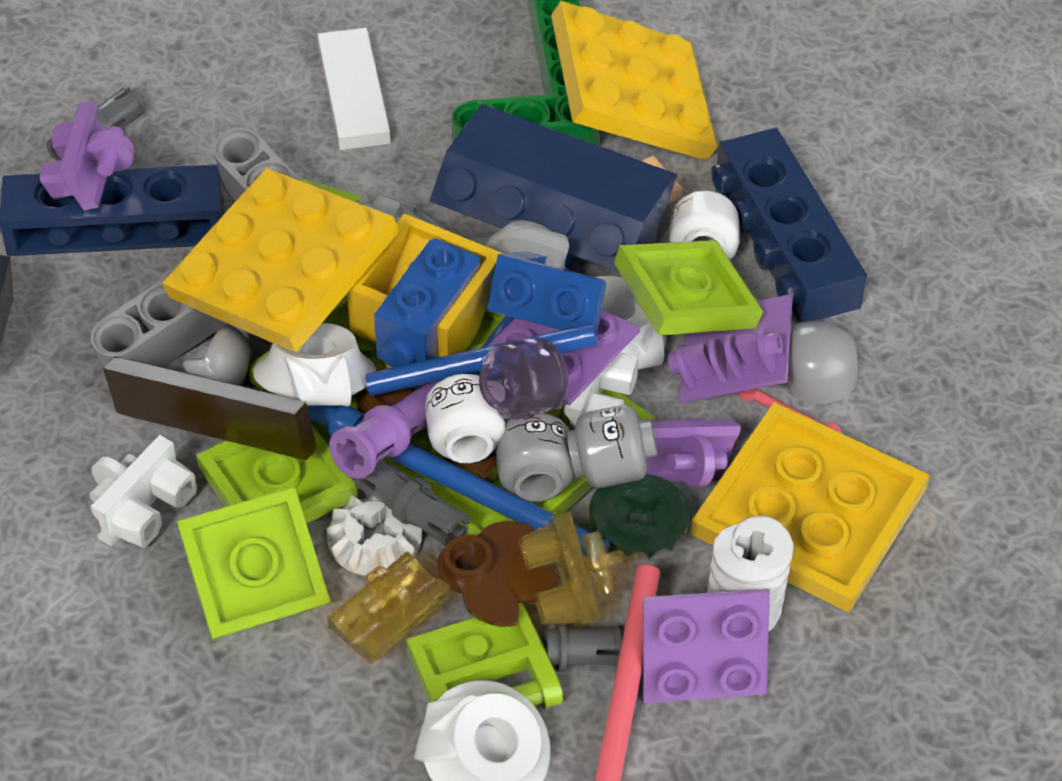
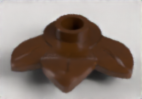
[437,521,559,627]

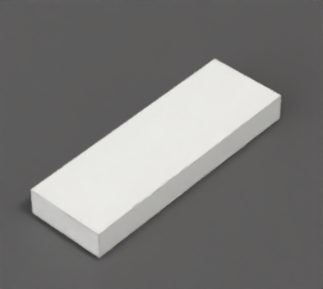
[317,28,391,150]

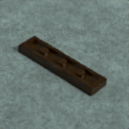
[103,357,317,460]

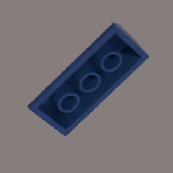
[429,104,678,273]

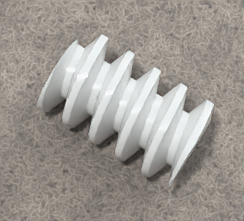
[707,515,794,631]

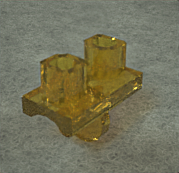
[518,511,627,628]
[327,551,451,664]

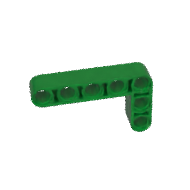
[452,0,601,146]

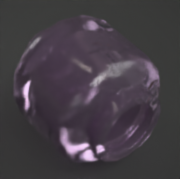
[479,337,569,420]

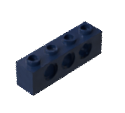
[711,127,867,323]
[0,164,224,256]

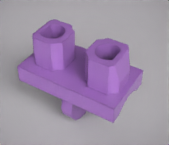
[40,101,135,210]
[637,418,741,487]

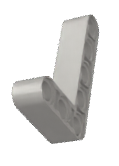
[91,128,303,375]

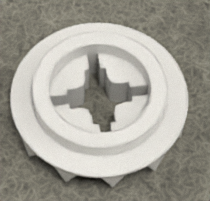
[326,495,422,576]

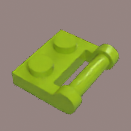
[406,602,563,709]

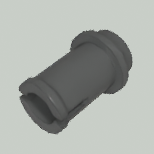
[542,622,622,672]

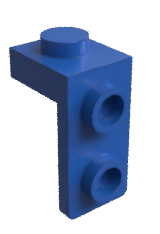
[374,238,480,368]
[487,251,606,331]

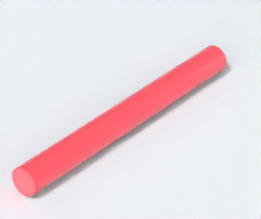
[594,565,660,781]

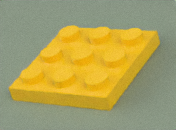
[551,1,717,159]
[162,168,399,353]
[690,402,930,613]

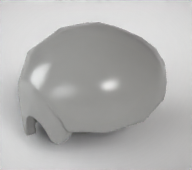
[787,319,858,404]
[182,325,251,386]

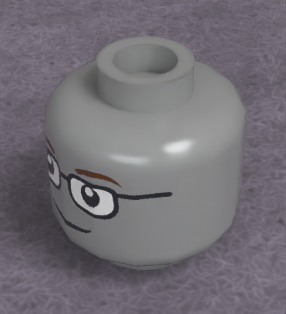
[567,405,658,489]
[495,412,574,502]

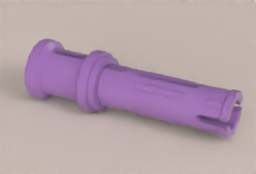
[329,381,440,479]

